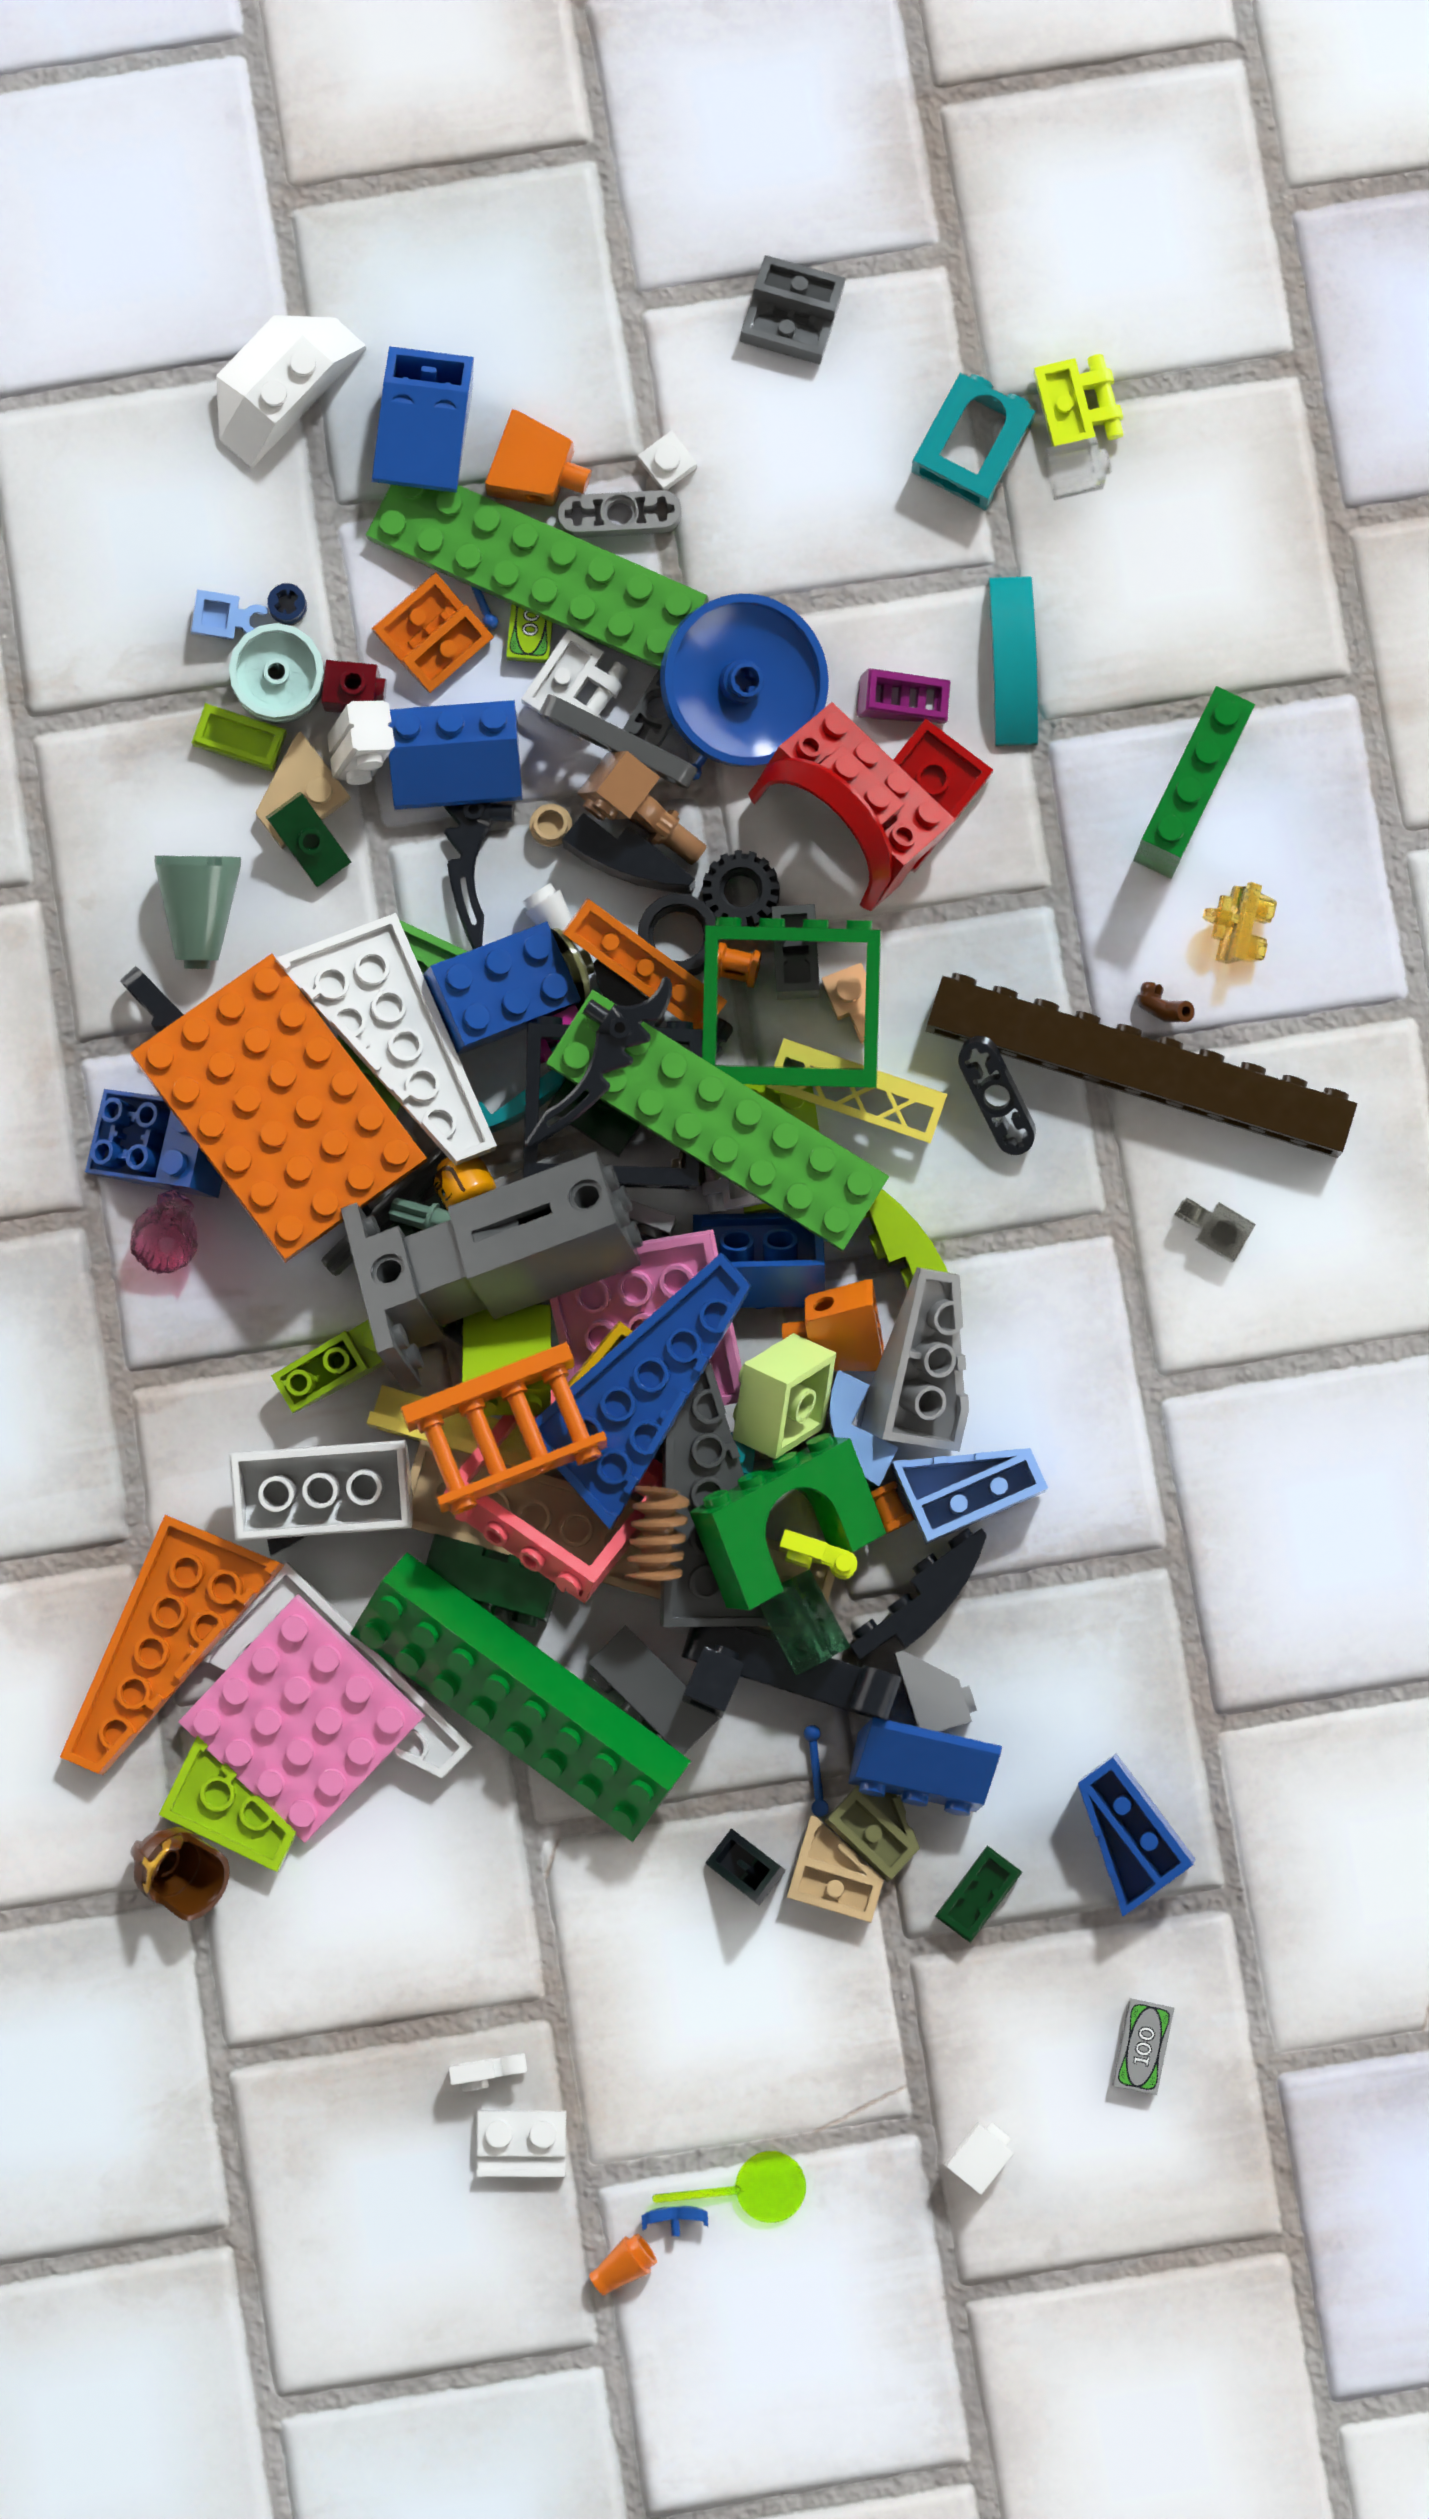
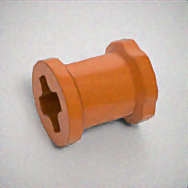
[718,942,762,988]
[871,1480,915,1536]

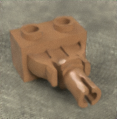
[577,751,707,865]

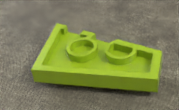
[159,1735,297,1872]

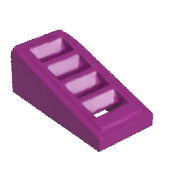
[857,668,951,724]

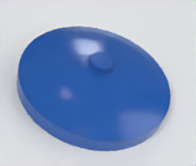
[660,594,829,767]

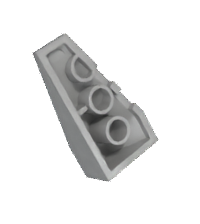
[861,1267,969,1452]

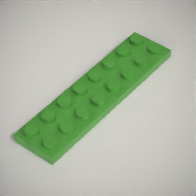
[366,484,709,670]
[545,989,890,1251]

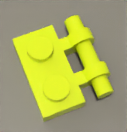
[1033,354,1124,453]
[779,1529,857,1580]

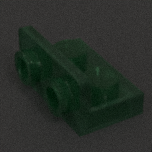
[759,1569,850,1674]

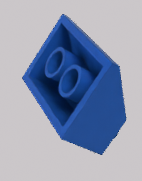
[389,700,523,810]
[693,1213,825,1309]
[848,1717,1002,1816]

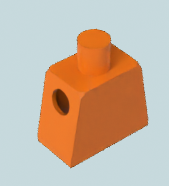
[485,409,592,506]
[782,1279,884,1371]

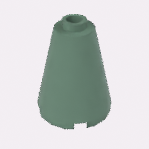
[154,856,241,969]

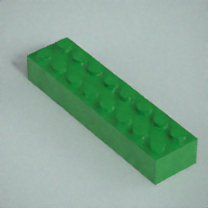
[350,1552,691,1842]

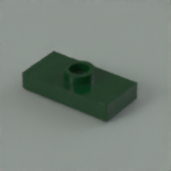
[266,792,351,887]
[935,1845,1023,1943]

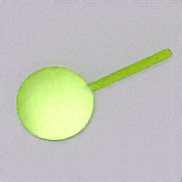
[652,2151,806,2223]

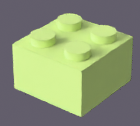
[733,1333,836,1459]

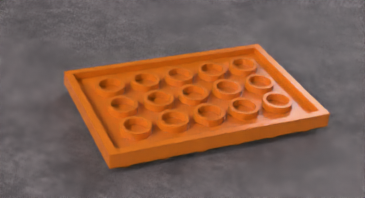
[130,953,427,1263]

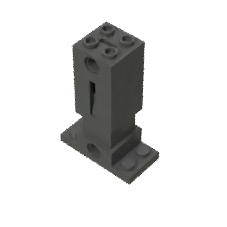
[341,1151,643,1393]

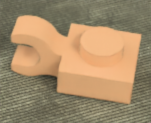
[821,963,866,1043]

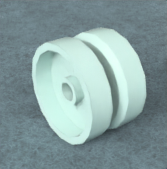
[229,623,324,724]

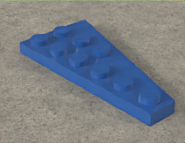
[535,1253,752,1530]

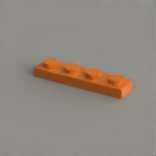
[562,898,728,1029]

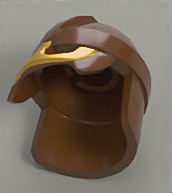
[130,1827,230,1921]

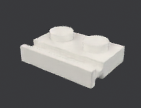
[477,2110,567,2177]

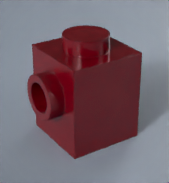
[321,660,387,713]

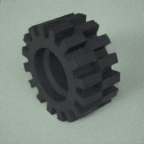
[702,850,780,927]

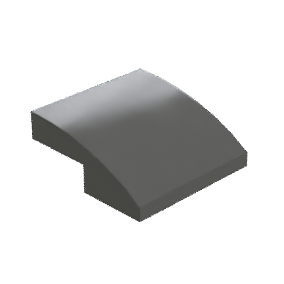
[739,255,846,365]

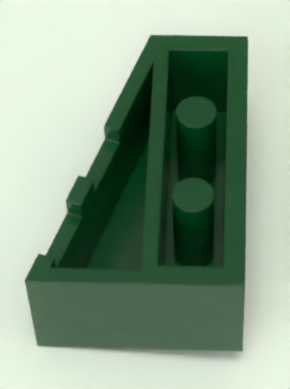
[426,1534,558,1628]

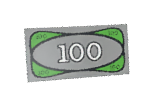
[1112,1998,1174,2095]

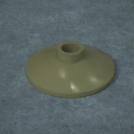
[551,928,594,1010]

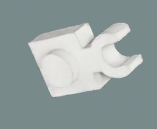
[448,2053,528,2092]

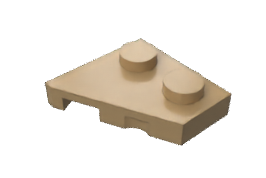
[255,731,351,849]
[787,1816,884,1922]

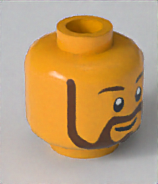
[433,1157,496,1211]

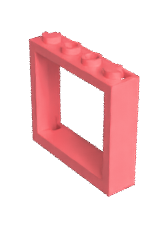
[444,1390,662,1604]

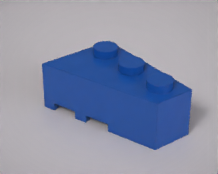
[1078,1753,1196,1917]

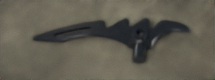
[444,802,514,949]
[525,977,672,1149]

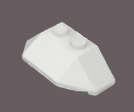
[216,315,367,469]

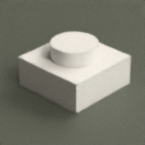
[638,430,697,491]

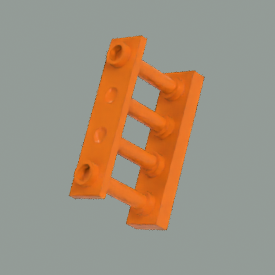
[401,1342,607,1515]

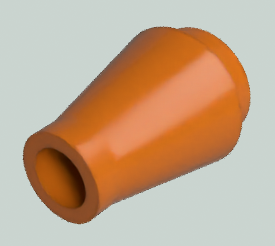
[589,2234,657,2296]

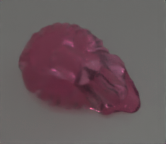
[130,1189,198,1274]

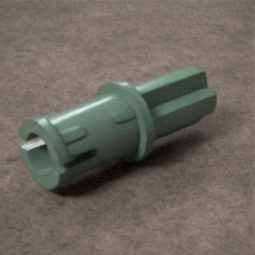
[389,1198,451,1230]

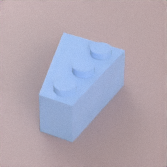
[891,1448,1048,1544]

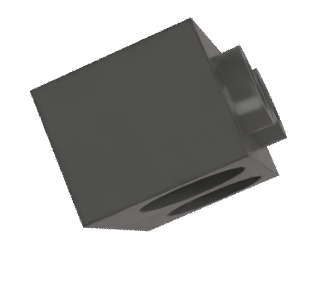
[772,904,820,1000]

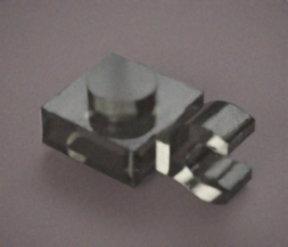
[1174,1197,1256,1263]

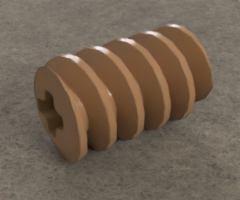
[626,1486,690,1581]

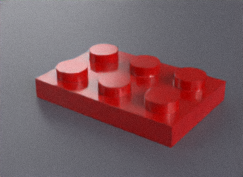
[883,719,994,873]

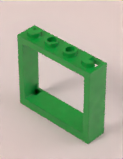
[702,917,881,1088]

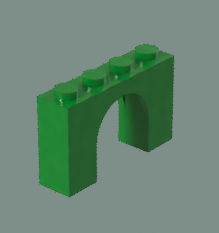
[1133,686,1255,879]
[690,1433,886,1610]

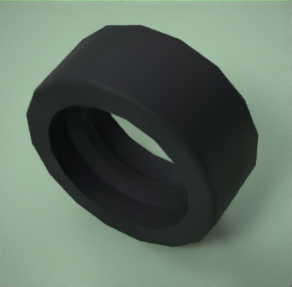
[638,893,715,976]

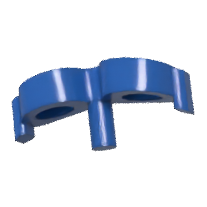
[642,2206,708,2237]

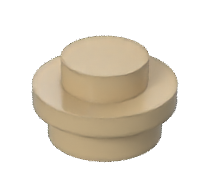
[530,804,573,847]

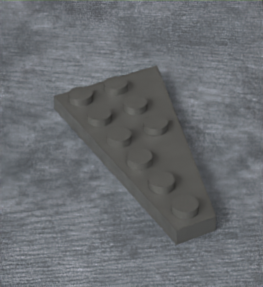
[660,1362,793,1627]

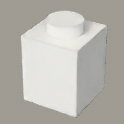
[944,2122,1014,2195]

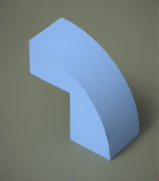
[829,1370,898,1488]

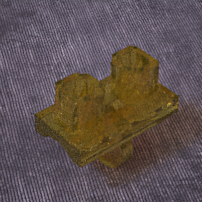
[1202,882,1277,964]

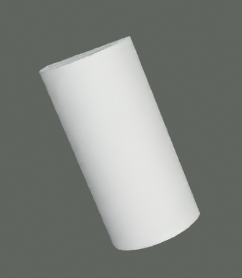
[229,1440,413,1541]

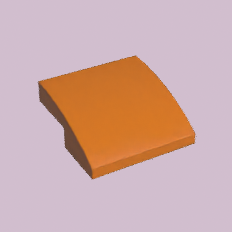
[371,573,494,693]

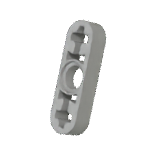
[558,490,681,538]

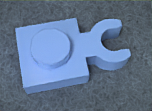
[190,589,268,640]

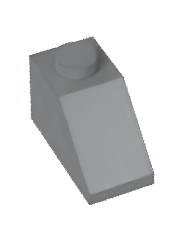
[894,1650,977,1732]

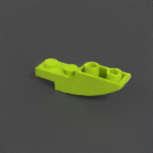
[863,1189,948,1291]
[271,1319,447,1413]

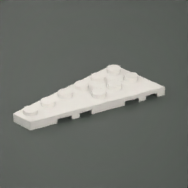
[275,913,497,1166]
[203,1562,474,1778]

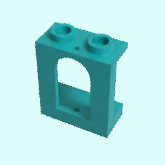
[911,372,1036,511]

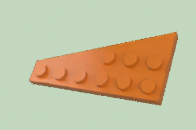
[60,1515,285,1775]

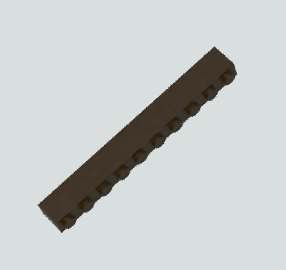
[926,973,1358,1158]

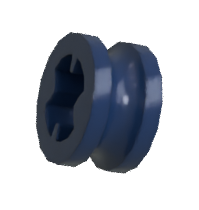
[267,583,307,625]

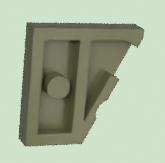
[824,1785,920,1882]

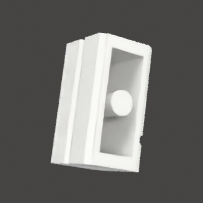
[327,701,395,785]

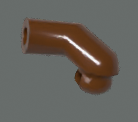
[1137,982,1195,1022]

